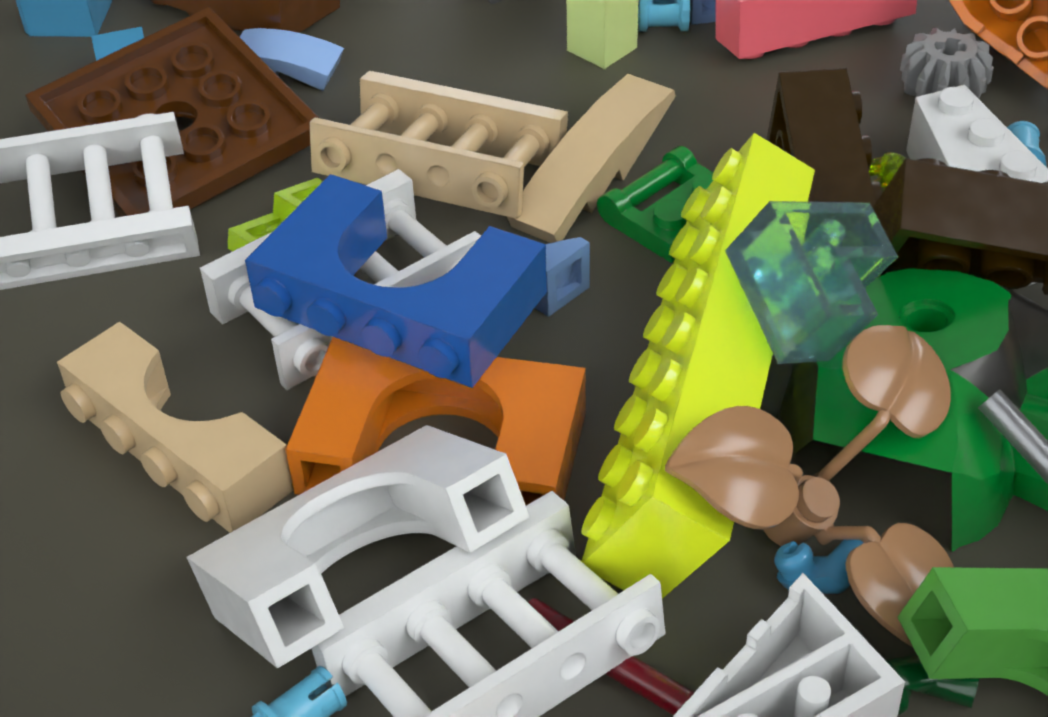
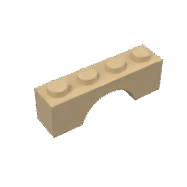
[57,321,294,533]

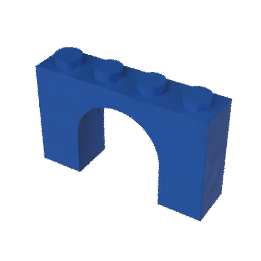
[245,174,547,388]

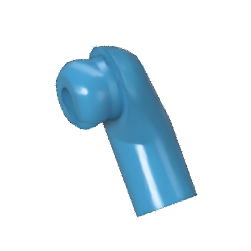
[774,540,864,594]

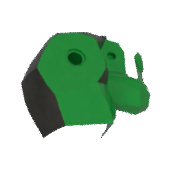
[778,268,1048,552]

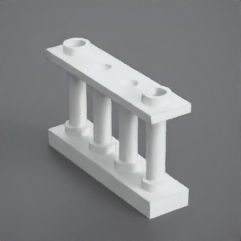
[0,112,200,290]
[200,169,481,390]
[311,491,666,717]

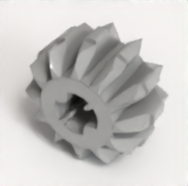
[900,28,994,99]

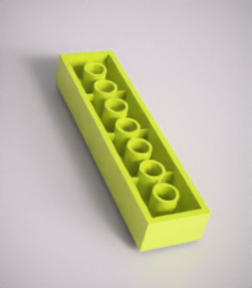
[581,133,815,599]

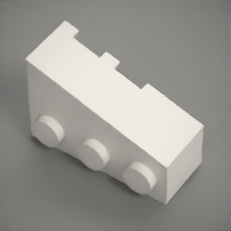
[673,573,905,717]

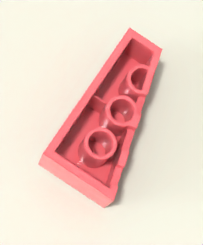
[716,0,917,59]

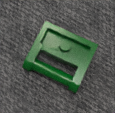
[596,146,714,263]

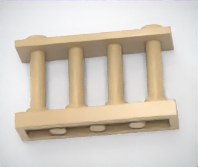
[310,71,568,219]

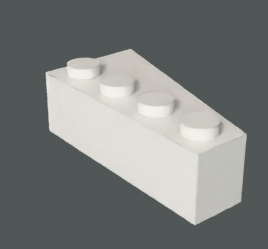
[906,85,1048,290]

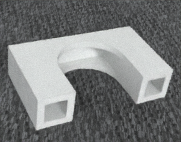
[187,425,530,668]

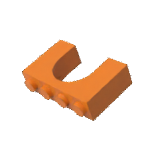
[285,337,586,505]

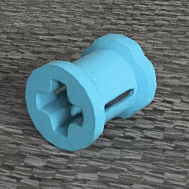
[638,0,690,32]

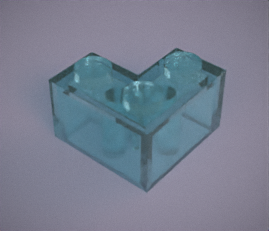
[725,201,898,364]

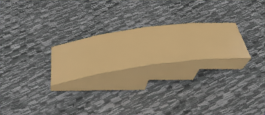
[506,74,676,243]

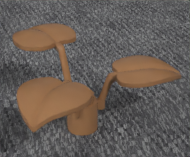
[665,325,954,647]

